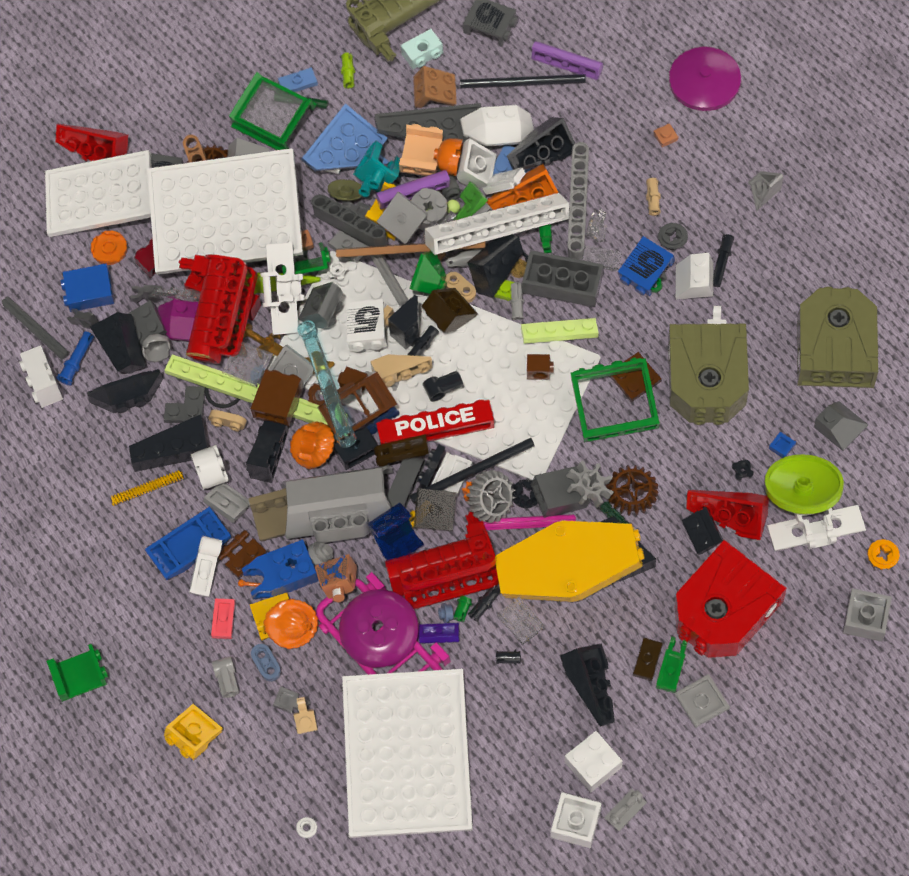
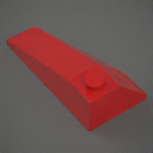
[55,124,128,161]
[686,490,769,540]

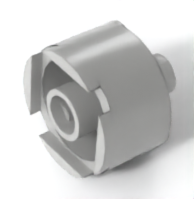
[411,188,447,231]

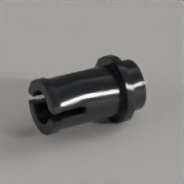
[496,649,521,665]

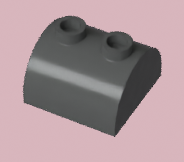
[298,282,343,328]

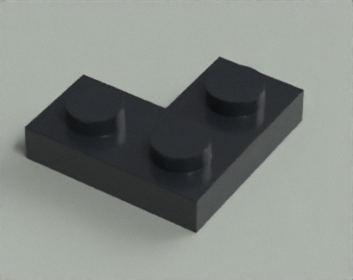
[417,444,445,490]

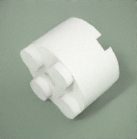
[191,445,229,490]

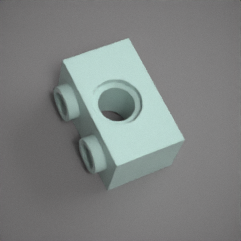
[401,29,443,69]

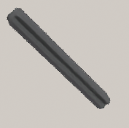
[1,296,69,360]

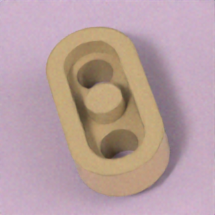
[445,272,476,303]
[208,410,247,431]

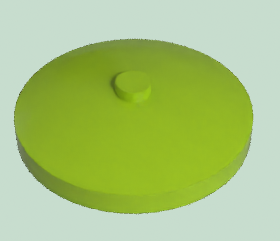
[765,454,844,514]

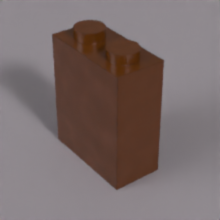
[250,369,304,426]

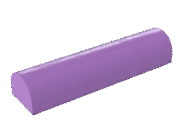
[531,41,603,80]
[376,170,450,209]

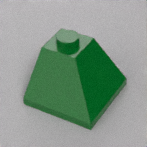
[409,251,447,294]

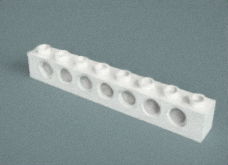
[425,193,569,255]

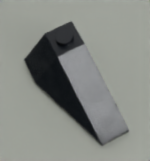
[507,117,575,170]
[560,643,615,726]

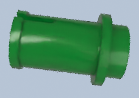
[453,596,472,622]

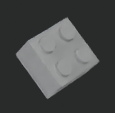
[843,588,892,641]

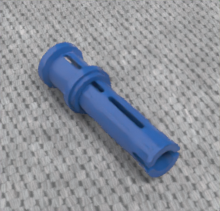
[56,331,94,385]

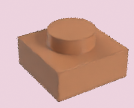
[653,123,678,148]
[301,229,314,251]

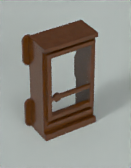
[317,371,397,441]

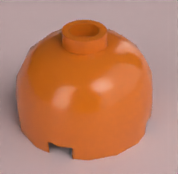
[433,138,463,176]

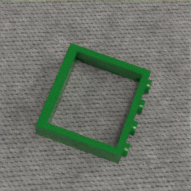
[570,357,660,443]

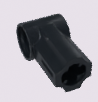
[422,370,463,402]

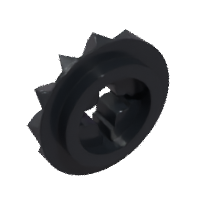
[512,478,538,508]

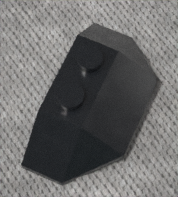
[87,369,163,413]

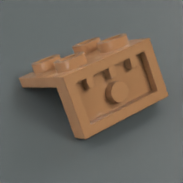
[413,66,456,108]

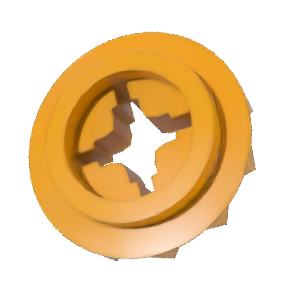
[868,539,900,570]

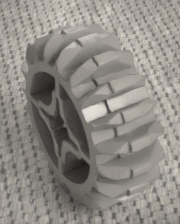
[466,470,515,523]

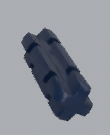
[365,406,399,435]

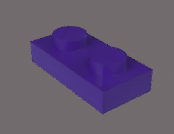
[419,623,459,643]

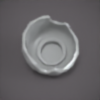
[142,334,171,362]

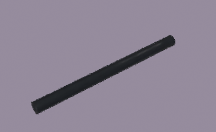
[460,74,586,88]
[409,438,535,504]

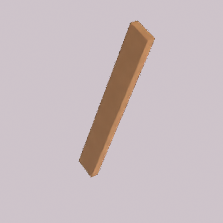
[336,241,485,257]

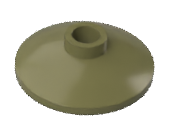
[328,179,362,201]

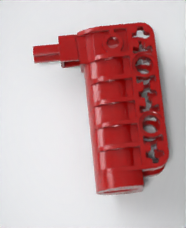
[179,254,258,364]
[384,511,499,609]

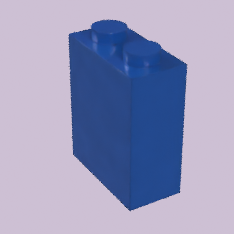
[60,264,114,312]

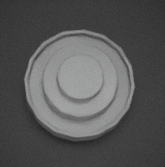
[308,541,333,565]

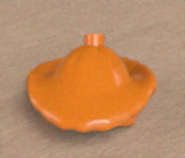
[290,421,335,469]
[263,599,318,649]

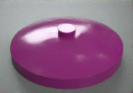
[669,47,741,111]

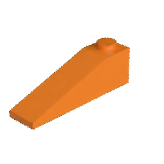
[486,164,559,210]

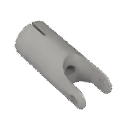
[445,247,485,267]

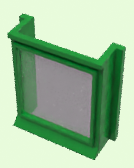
[229,72,317,150]

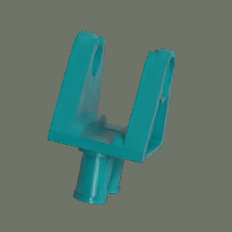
[353,141,400,197]

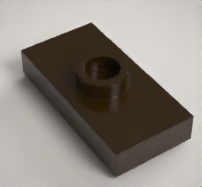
[633,638,663,681]

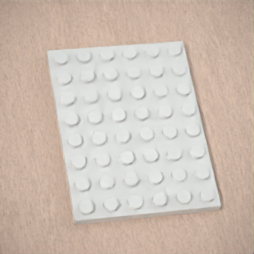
[147,148,303,275]
[342,669,472,838]

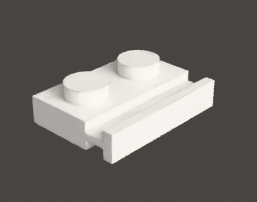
[483,168,526,195]
[432,452,473,497]

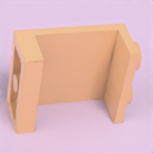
[399,124,443,176]

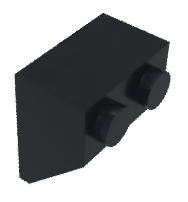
[388,295,420,349]

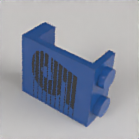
[618,236,675,296]

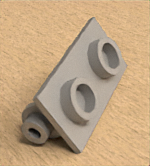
[604,789,647,831]

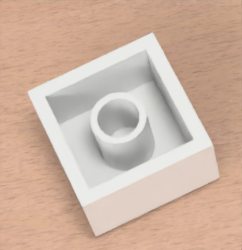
[565,731,623,792]
[551,793,602,848]

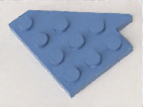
[301,104,389,171]

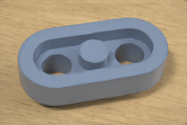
[251,644,281,681]

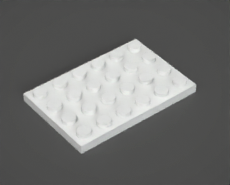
[45,150,152,237]

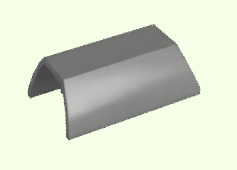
[282,466,398,543]

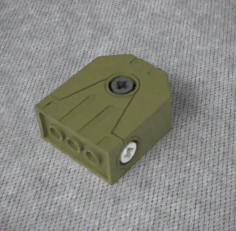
[797,287,878,388]
[668,324,749,425]

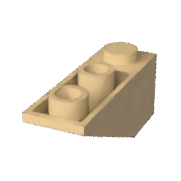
[370,354,433,387]

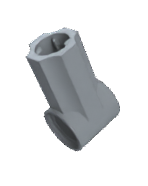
[212,656,239,698]

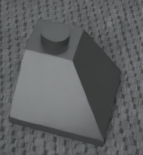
[814,401,868,451]

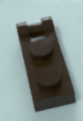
[374,435,430,467]

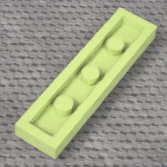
[521,318,598,343]

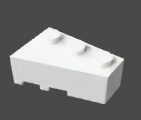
[19,345,63,408]

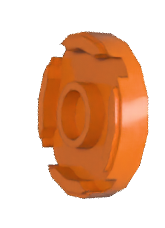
[91,231,128,265]

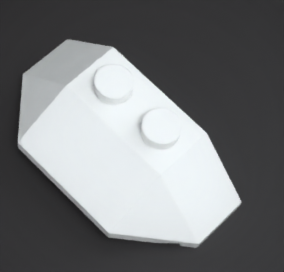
[460,105,534,146]

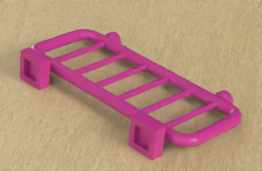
[316,572,451,675]

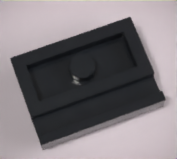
[681,506,723,555]

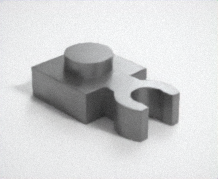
[273,686,311,714]

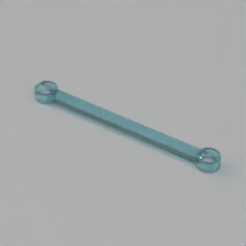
[297,321,356,448]

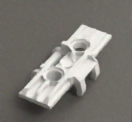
[260,243,305,335]
[767,505,866,551]

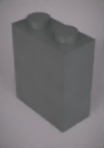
[531,466,591,518]

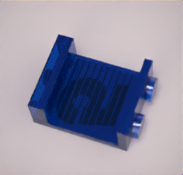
[367,503,424,560]

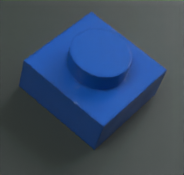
[769,432,796,458]

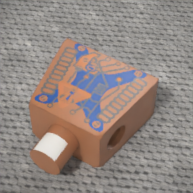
[315,554,357,602]

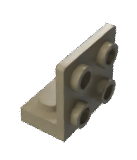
[248,488,287,541]

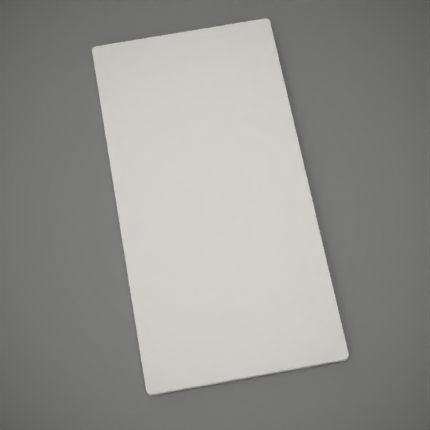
[267,251,600,480]

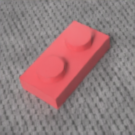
[211,598,235,639]

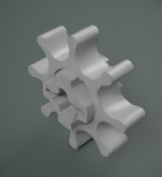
[566,461,613,508]

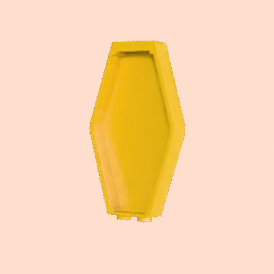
[495,521,644,602]

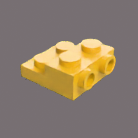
[164,704,223,760]

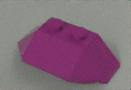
[158,299,198,341]

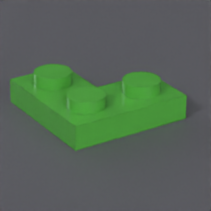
[455,182,488,220]

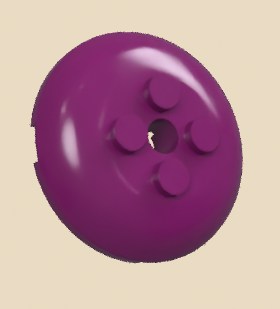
[339,589,419,668]

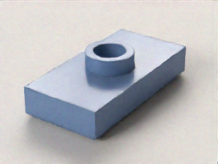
[278,68,318,92]

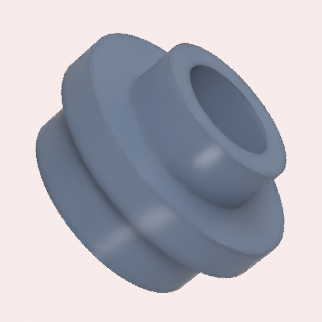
[438,603,453,623]

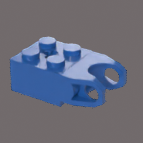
[242,539,318,599]

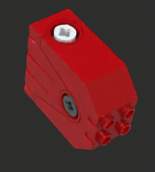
[674,540,787,658]

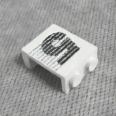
[346,299,387,352]

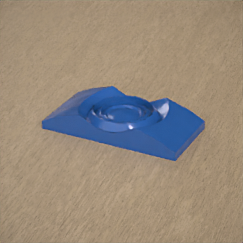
[145,506,231,580]

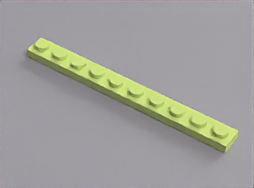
[165,354,348,431]

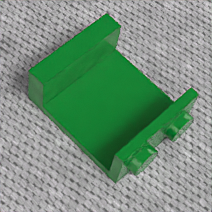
[282,242,331,275]
[47,644,108,702]

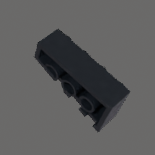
[129,414,208,472]

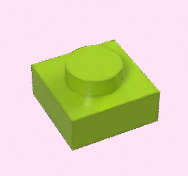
[494,280,514,301]

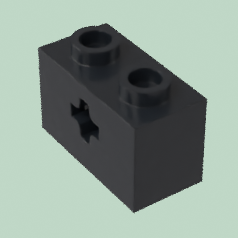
[334,427,378,470]

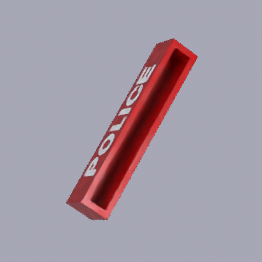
[376,399,494,445]

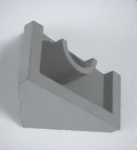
[748,171,783,211]

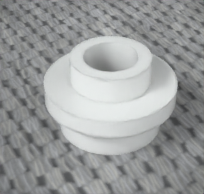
[296,817,317,838]

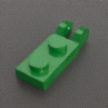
[656,636,687,693]

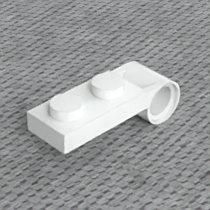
[189,536,222,597]

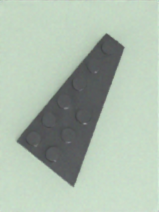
[374,103,491,151]

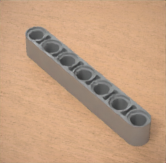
[568,142,589,260]

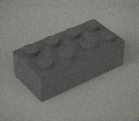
[522,250,603,307]

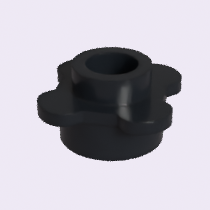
[732,460,754,480]

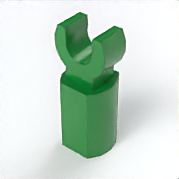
[539,224,553,253]

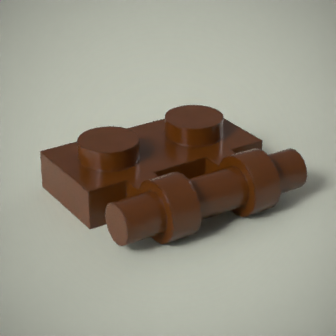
[218,530,267,579]

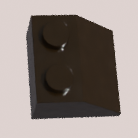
[421,288,478,333]

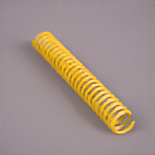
[111,470,184,506]

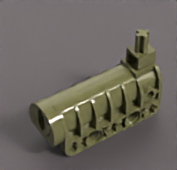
[346,0,440,61]

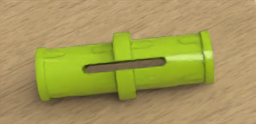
[341,53,355,89]

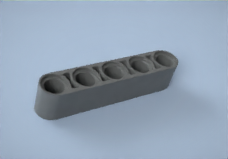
[311,194,387,246]
[372,456,425,542]

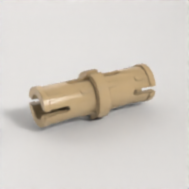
[646,178,661,216]

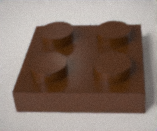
[609,352,662,402]

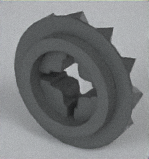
[658,223,688,250]

